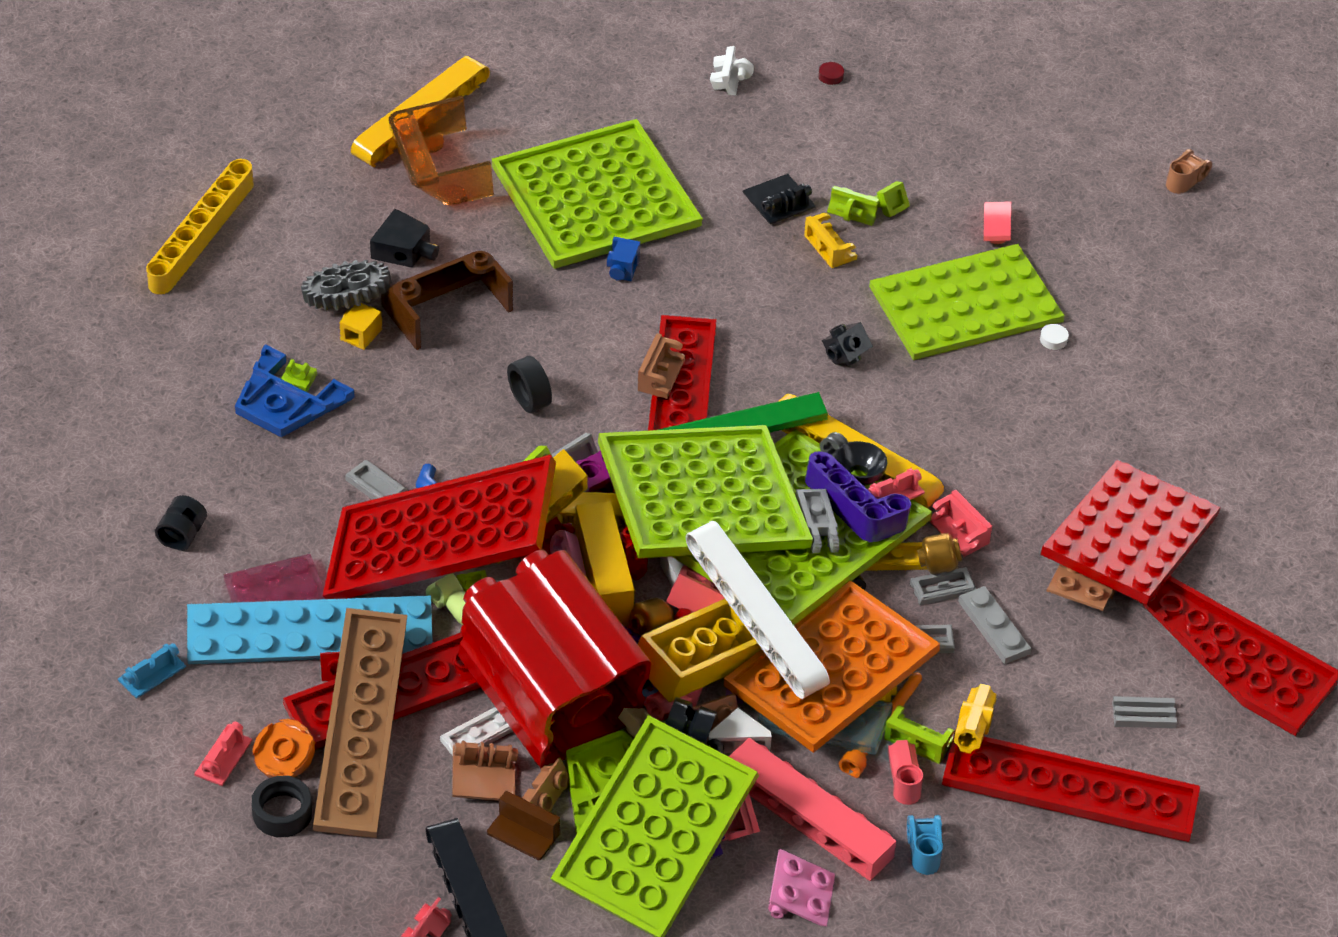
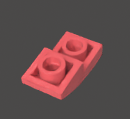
[984,201,1012,244]

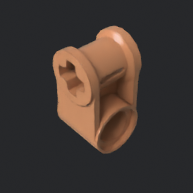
[1166,149,1212,194]

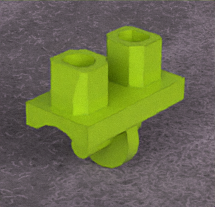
[827,186,879,226]

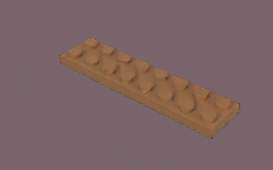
[313,608,407,838]

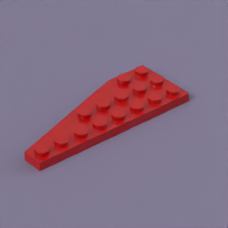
[1140,576,1338,736]

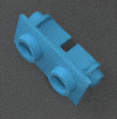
[118,643,186,699]

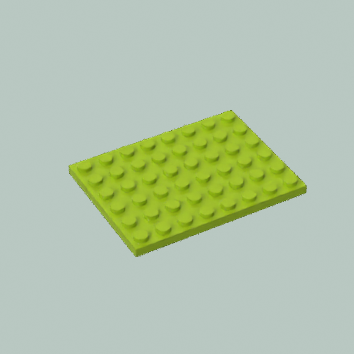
[672,429,932,625]

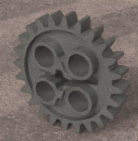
[301,260,392,310]

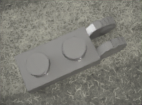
[795,489,839,553]

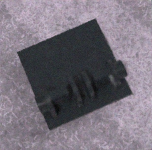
[742,174,816,224]

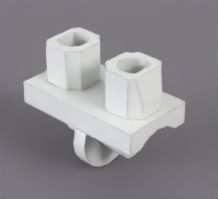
[710,46,754,95]

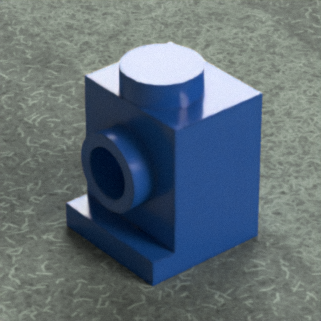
[607,236,640,281]

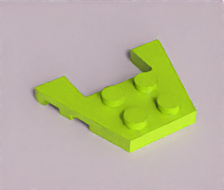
[565,730,633,835]

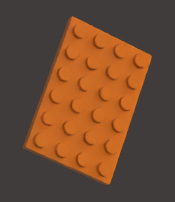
[724,580,940,753]

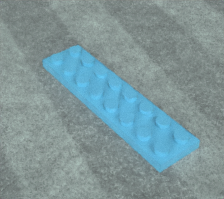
[187,595,433,664]

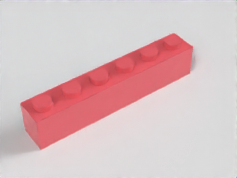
[728,738,896,881]

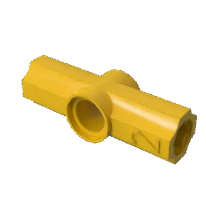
[954,684,997,753]

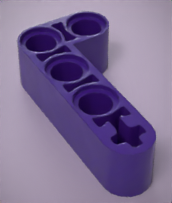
[805,451,911,542]

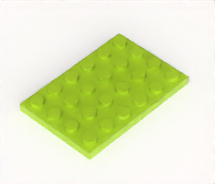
[869,244,1065,360]
[550,715,759,937]

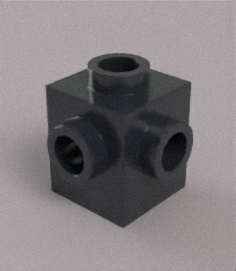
[822,322,873,366]

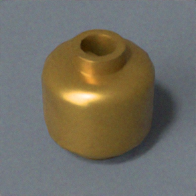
[917,533,962,575]
[629,597,674,636]

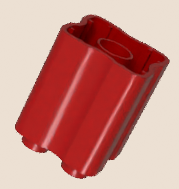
[459,550,652,769]

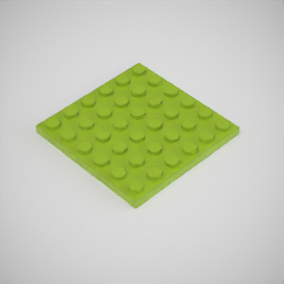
[492,119,703,269]
[598,425,813,558]

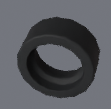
[507,356,552,413]
[251,776,313,838]

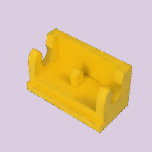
[804,213,857,269]

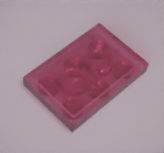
[223,554,325,603]

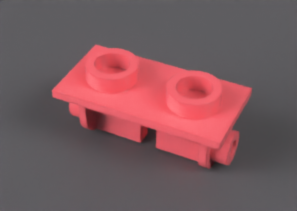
[867,468,925,500]
[194,722,253,786]
[401,897,452,937]

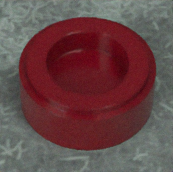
[818,62,844,85]

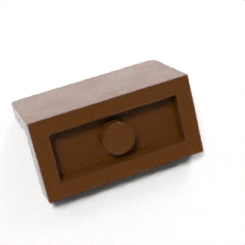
[487,791,560,860]

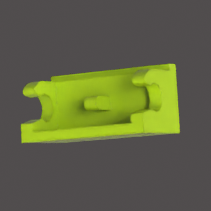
[884,705,955,764]

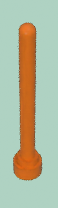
[839,672,922,778]

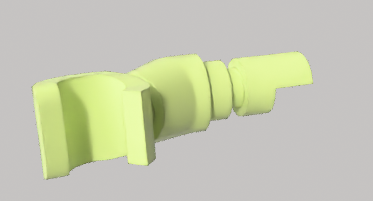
[426,573,466,625]

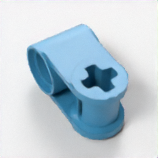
[907,815,943,875]

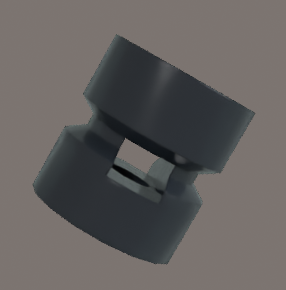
[155,495,207,551]
[666,697,717,744]

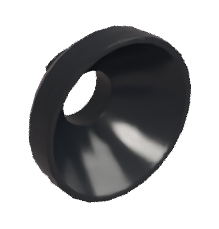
[834,441,887,486]

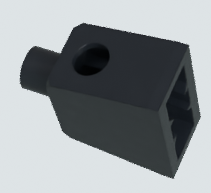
[370,209,439,268]

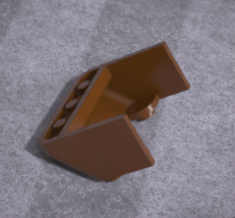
[381,251,513,350]

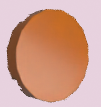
[253,719,315,778]

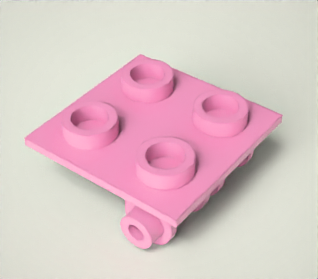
[768,849,835,927]

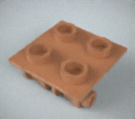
[1046,564,1116,611]
[452,740,518,801]

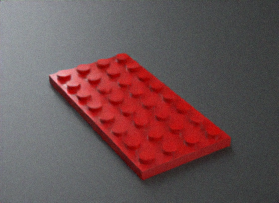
[322,454,556,599]

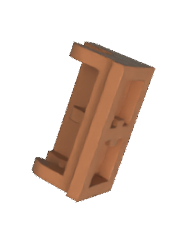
[638,333,685,399]

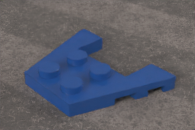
[235,345,355,437]

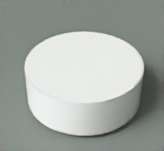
[1040,324,1069,350]

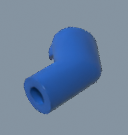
[416,464,437,489]

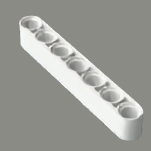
[686,521,830,699]

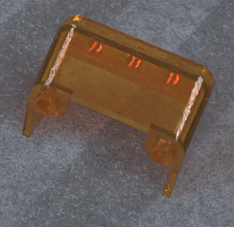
[389,95,494,205]

